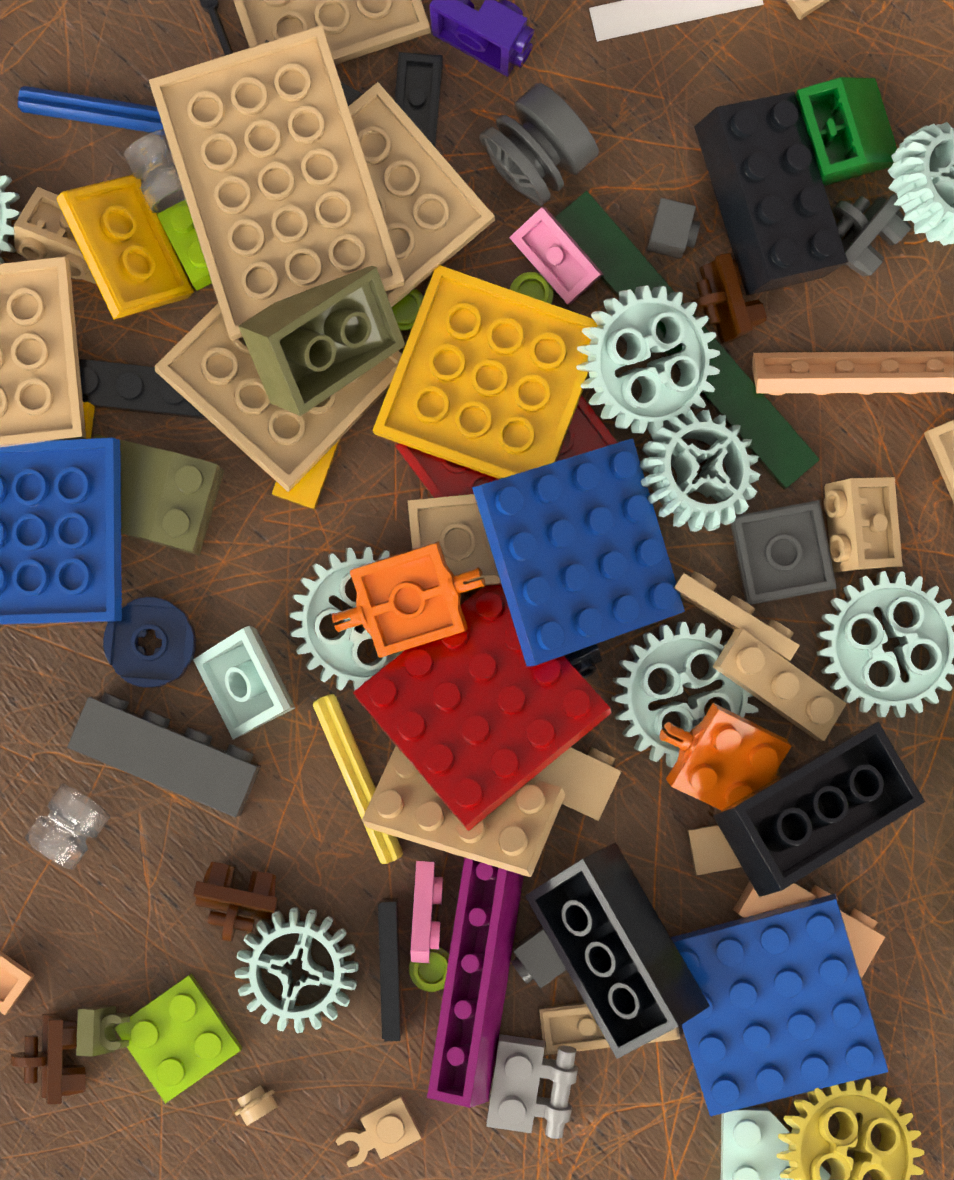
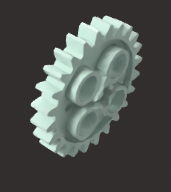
[576,286,720,434]
[289,547,404,691]
[817,571,954,718]
[611,622,758,768]

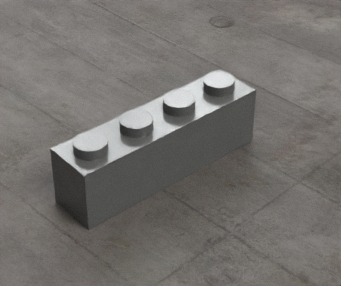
[67,692,261,818]

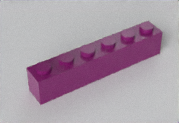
[427,858,524,1108]

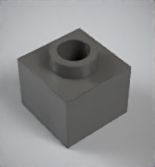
[647,198,701,259]
[511,925,566,989]

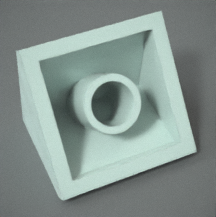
[193,626,296,739]

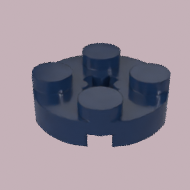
[103,597,196,688]

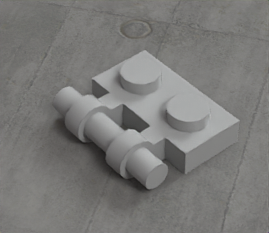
[486,1034,578,1139]

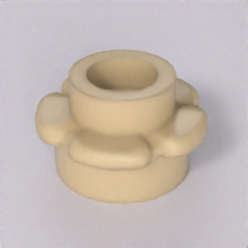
[235,1085,278,1126]

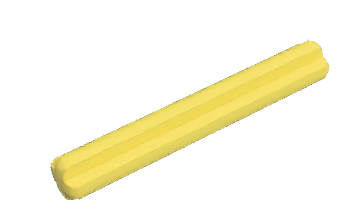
[313,694,403,864]

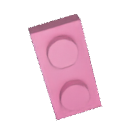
[509,207,603,305]
[410,861,443,963]

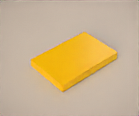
[56,174,194,320]

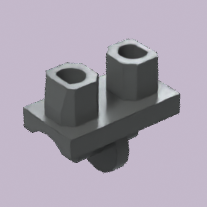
[833,194,911,276]

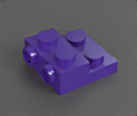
[430,0,535,77]

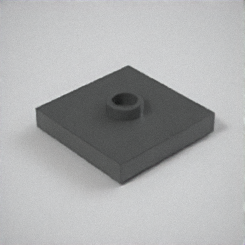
[730,500,837,605]

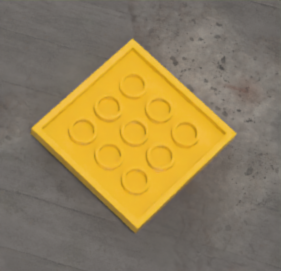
[372,265,598,479]

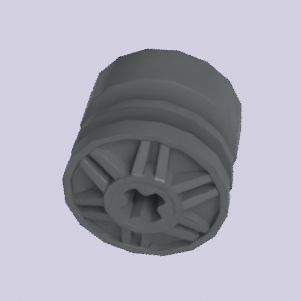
[480,83,599,206]

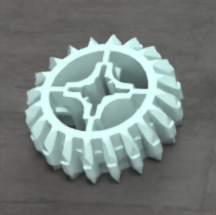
[888,122,954,246]
[640,410,761,532]
[235,907,359,1033]

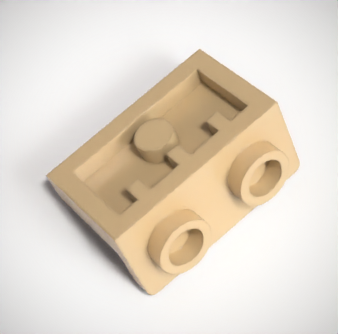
[14,187,96,284]
[824,477,903,573]

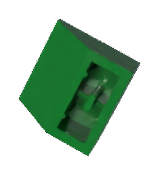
[796,77,897,186]

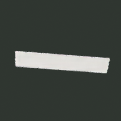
[589,0,764,42]

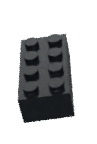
[694,92,848,296]
[713,721,925,897]
[525,842,710,1059]

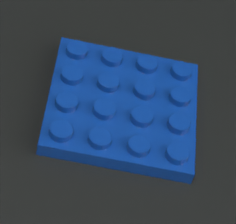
[0,438,122,625]
[472,438,685,667]
[671,894,888,1116]

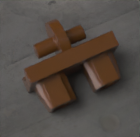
[690,253,767,344]
[193,862,278,942]
[11,1013,86,1104]

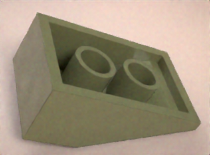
[239,266,405,416]
[93,434,224,556]

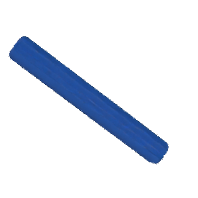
[18,86,166,135]

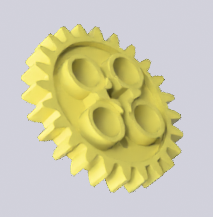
[777,1079,924,1180]

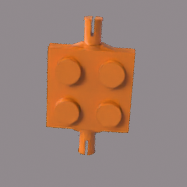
[332,541,485,658]
[659,703,792,811]

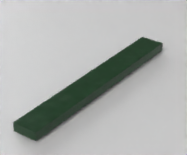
[554,190,820,490]

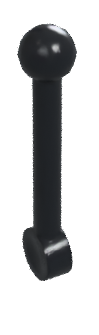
[200,0,233,56]

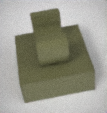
[76,1005,130,1057]

